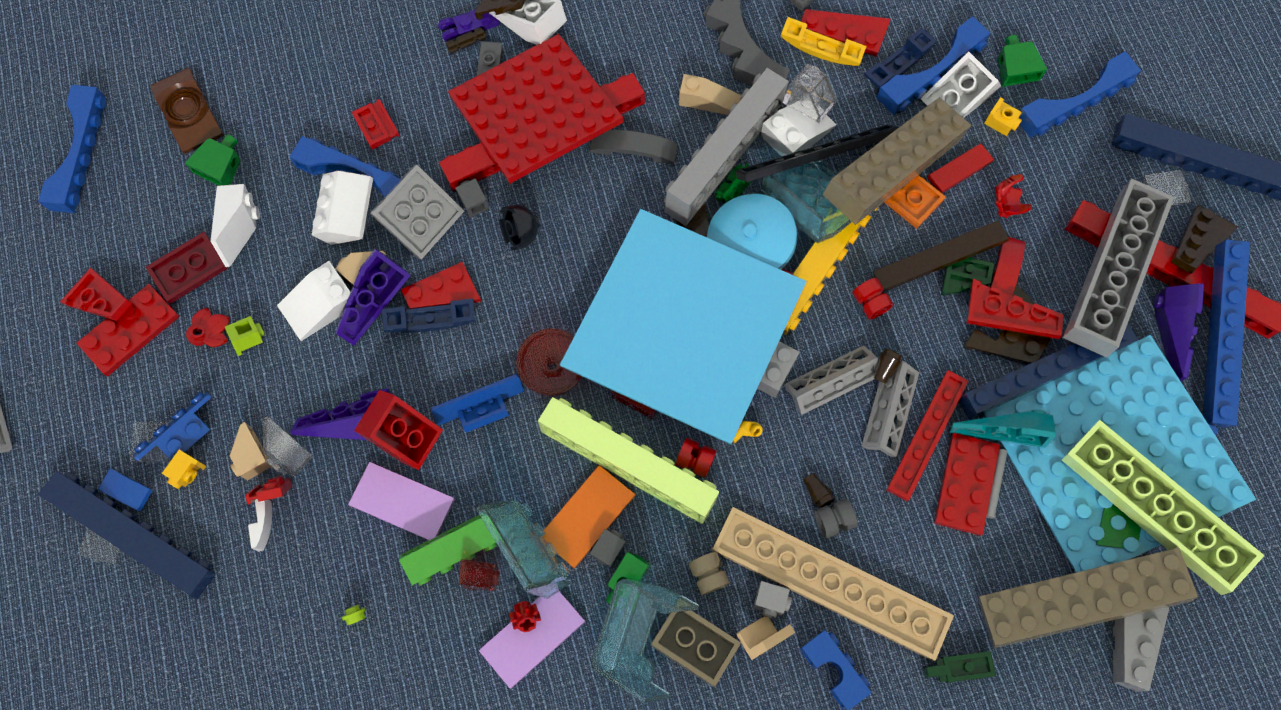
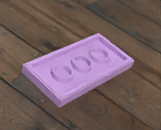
[348,462,455,540]
[479,584,585,689]

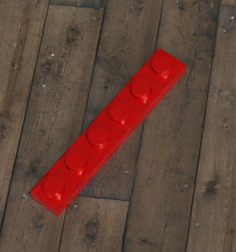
[886,370,968,502]

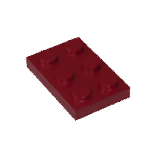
[145,231,228,304]

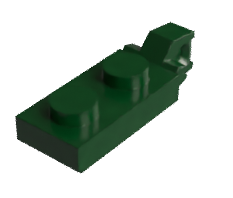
[923,651,996,683]

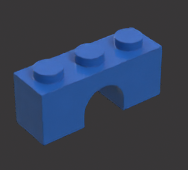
[799,630,872,710]

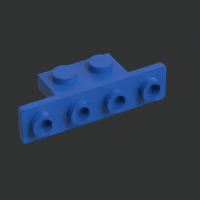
[431,374,524,433]
[133,391,212,461]

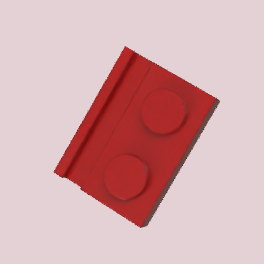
[352,99,400,149]
[245,476,293,504]

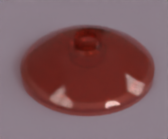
[516,328,582,396]

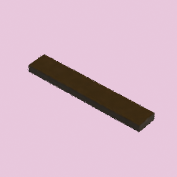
[873,220,1009,293]

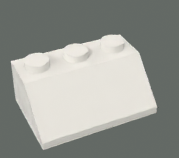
[312,171,373,245]

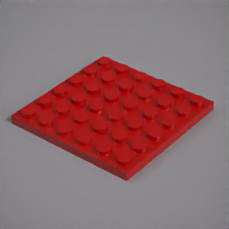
[448,34,624,184]

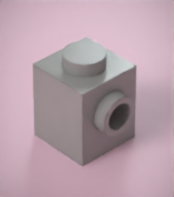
[753,581,792,618]

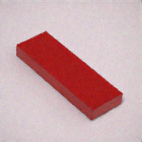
[928,143,994,193]

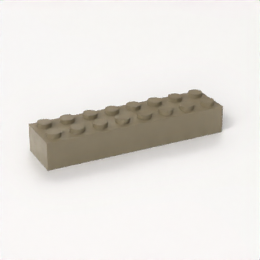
[823,97,971,225]
[978,548,1198,649]

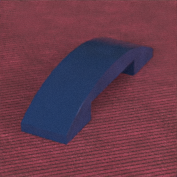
[864,28,937,89]
[382,299,475,333]

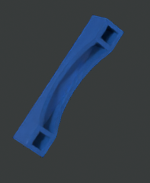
[877,16,990,115]
[1019,51,1141,138]
[38,85,106,213]
[289,136,401,197]

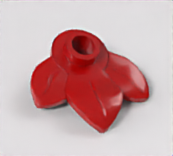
[186,308,230,347]

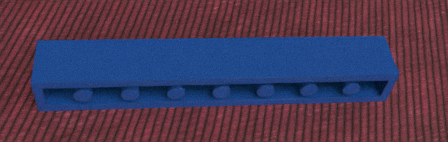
[1203,240,1250,428]

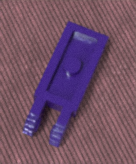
[438,9,499,41]

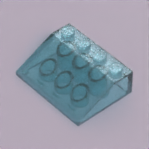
[760,160,851,244]
[476,500,571,599]

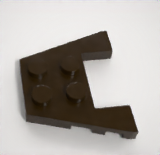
[963,284,1051,365]

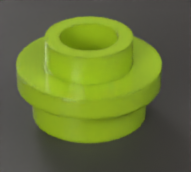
[341,605,366,625]

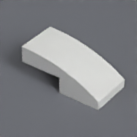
[248,499,272,552]

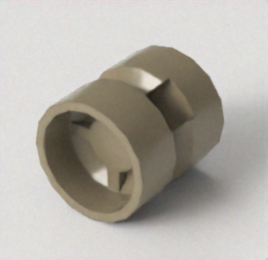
[688,551,730,596]

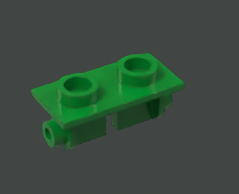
[715,163,752,203]

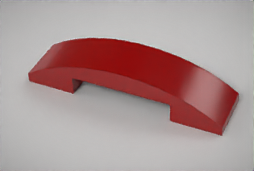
[990,237,1025,296]

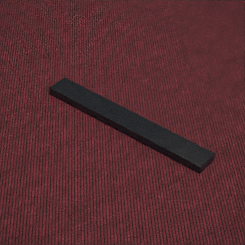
[736,124,899,182]

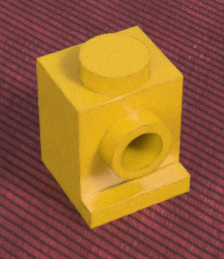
[984,97,1022,136]
[162,450,206,489]

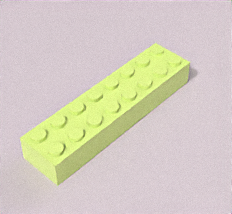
[538,397,719,525]
[1062,420,1264,595]

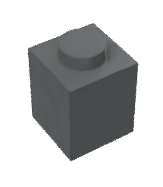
[456,179,489,218]
[590,529,626,569]

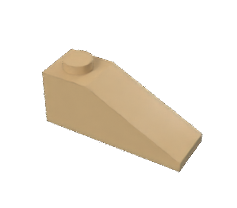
[679,74,742,115]

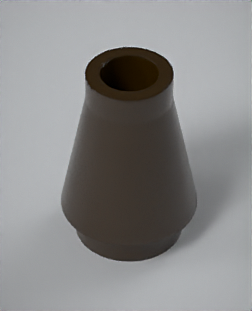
[873,348,902,384]
[803,473,835,508]

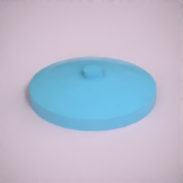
[707,194,797,270]

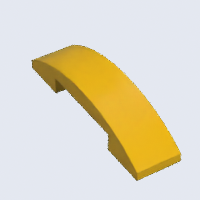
[781,17,866,66]

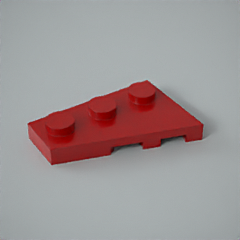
[401,262,482,309]
[60,268,132,321]

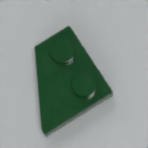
[941,257,994,296]

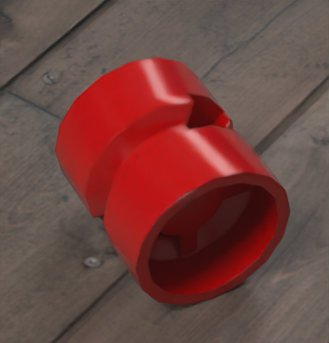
[852,277,894,320]
[675,438,717,478]

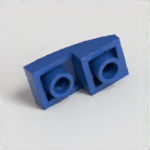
[98,468,153,511]

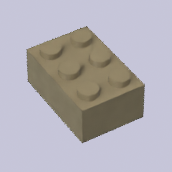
[651,602,741,687]

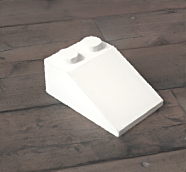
[489,0,567,45]
[921,52,1001,118]
[760,96,837,156]
[211,184,260,267]
[277,261,351,341]

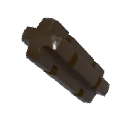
[446,27,486,54]

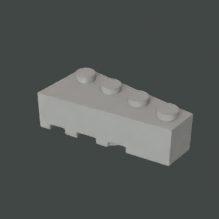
[1113,607,1169,692]

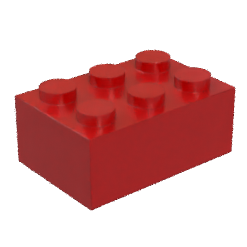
[354,390,443,470]

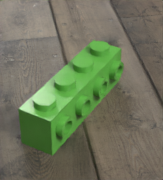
[399,511,500,585]

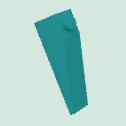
[950,410,1056,448]

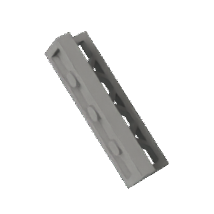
[784,345,878,415]
[862,361,919,457]

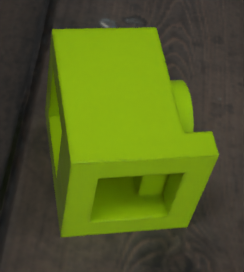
[225,316,265,356]

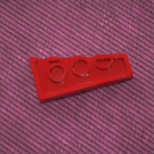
[801,9,891,57]
[966,279,1064,339]

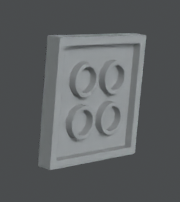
[370,164,464,260]

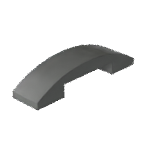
[590,130,678,164]

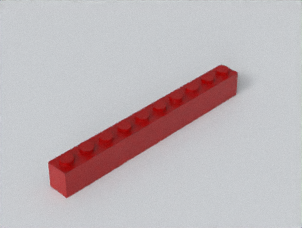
[439,73,645,193]
[1064,200,1281,339]

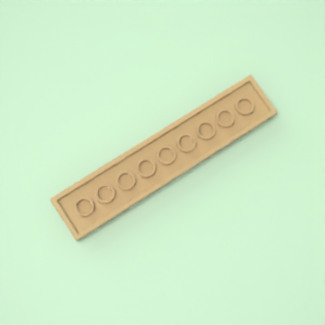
[712,507,954,661]

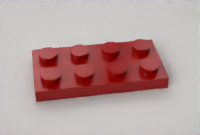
[77,284,180,377]
[934,433,1000,536]

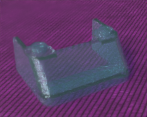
[592,579,699,703]

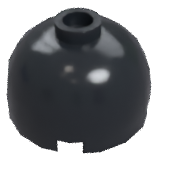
[499,205,540,250]

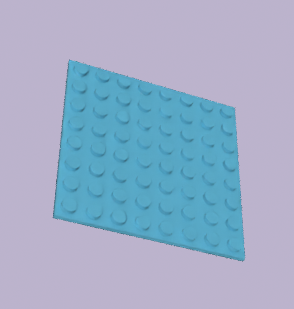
[560,209,807,445]
[984,335,1256,573]

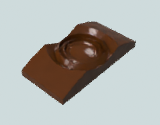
[150,68,224,154]

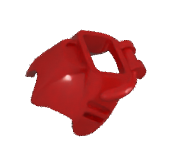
[995,174,1031,218]

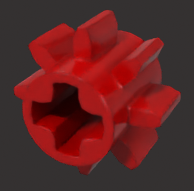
[509,601,541,632]

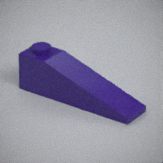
[335,249,411,346]
[1153,283,1204,382]
[290,388,390,440]

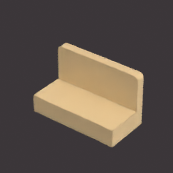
[737,616,795,660]

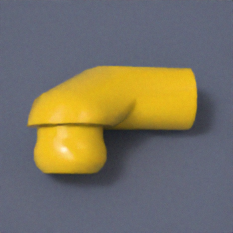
[733,421,763,443]

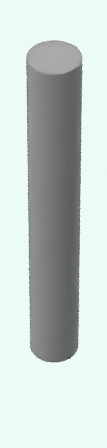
[986,449,1007,519]

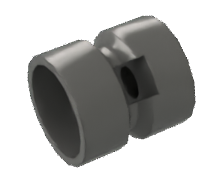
[814,498,858,539]

